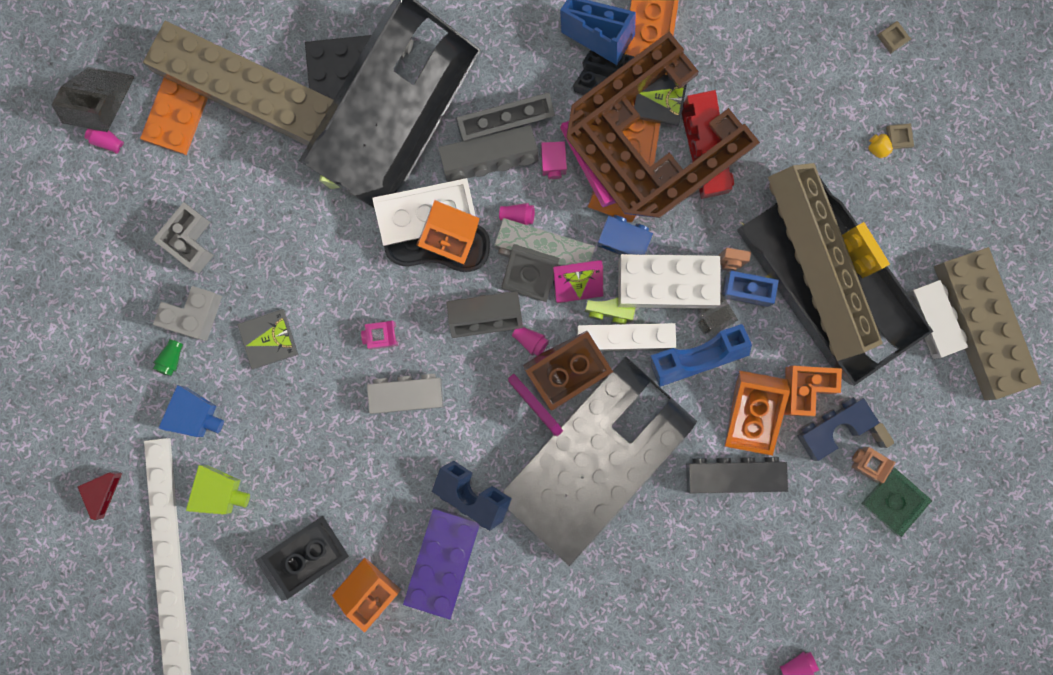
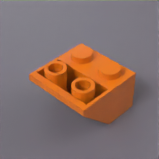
[417,200,480,264]
[332,558,401,633]

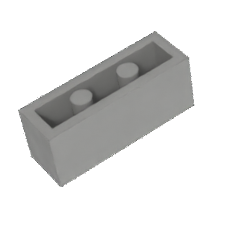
[367,374,444,414]

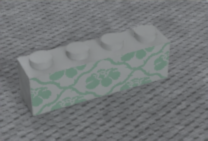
[495,218,595,266]

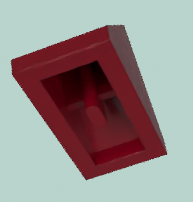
[77,471,122,520]

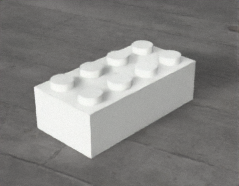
[618,254,720,309]

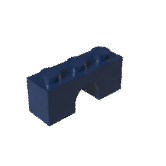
[797,397,880,461]
[432,461,512,531]

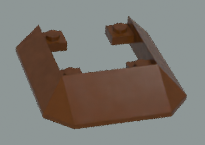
[567,31,760,218]

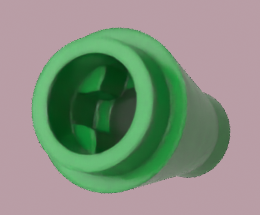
[153,339,183,377]

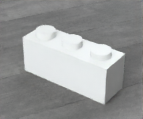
[907,280,968,359]

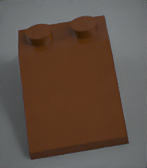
[523,330,613,411]

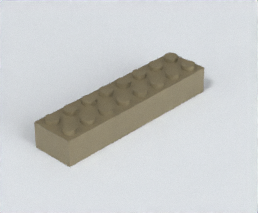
[143,20,334,146]
[768,163,883,361]

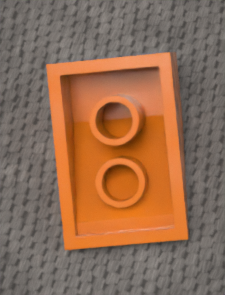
[725,370,790,456]

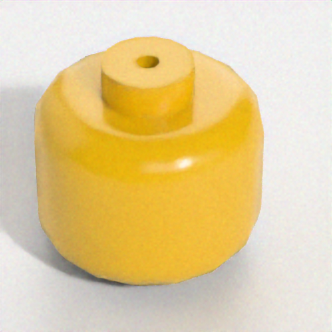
[869,134,893,158]

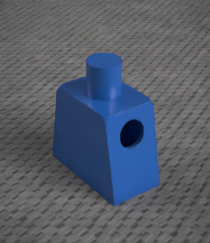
[159,385,224,437]

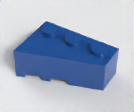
[560,0,636,65]

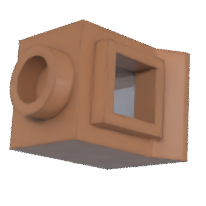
[852,447,896,483]

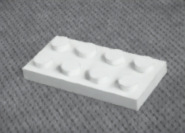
[373,178,475,246]

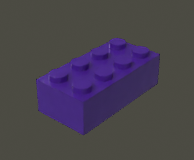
[403,507,480,620]

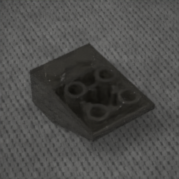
[51,67,134,132]

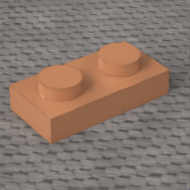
[718,248,751,271]

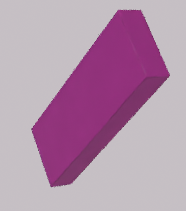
[508,373,563,437]

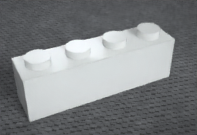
[577,323,676,351]

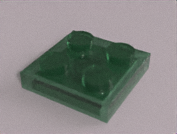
[861,468,933,537]

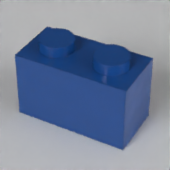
[597,215,653,255]
[721,271,779,307]

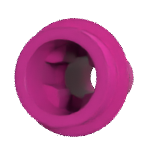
[84,122,124,154]
[499,203,535,225]
[512,327,549,356]
[780,651,819,675]

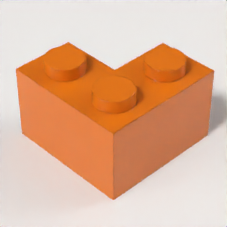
[784,366,842,416]

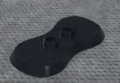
[384,225,490,272]

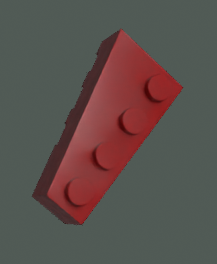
[681,90,734,199]

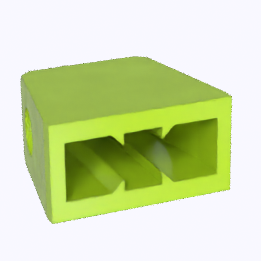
[186,464,250,514]

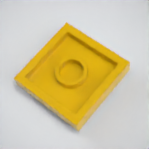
[842,222,890,278]

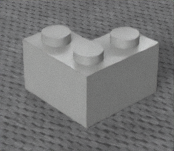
[153,202,214,273]
[153,286,222,341]

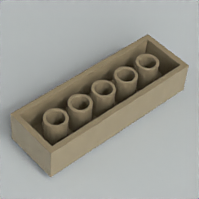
[934,247,1042,400]

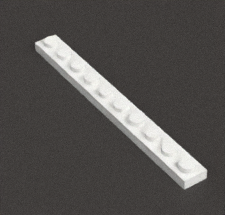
[144,438,191,675]

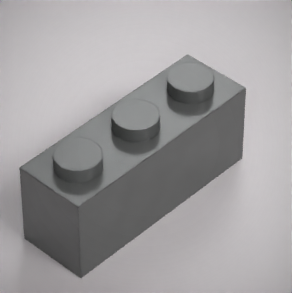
[446,291,523,338]

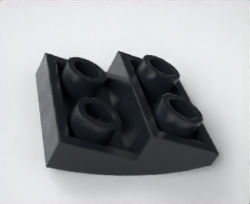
[573,50,634,95]

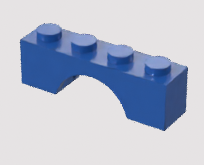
[651,324,752,387]

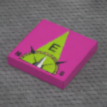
[553,260,603,303]

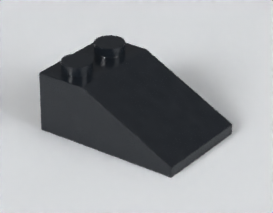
[255,516,349,601]

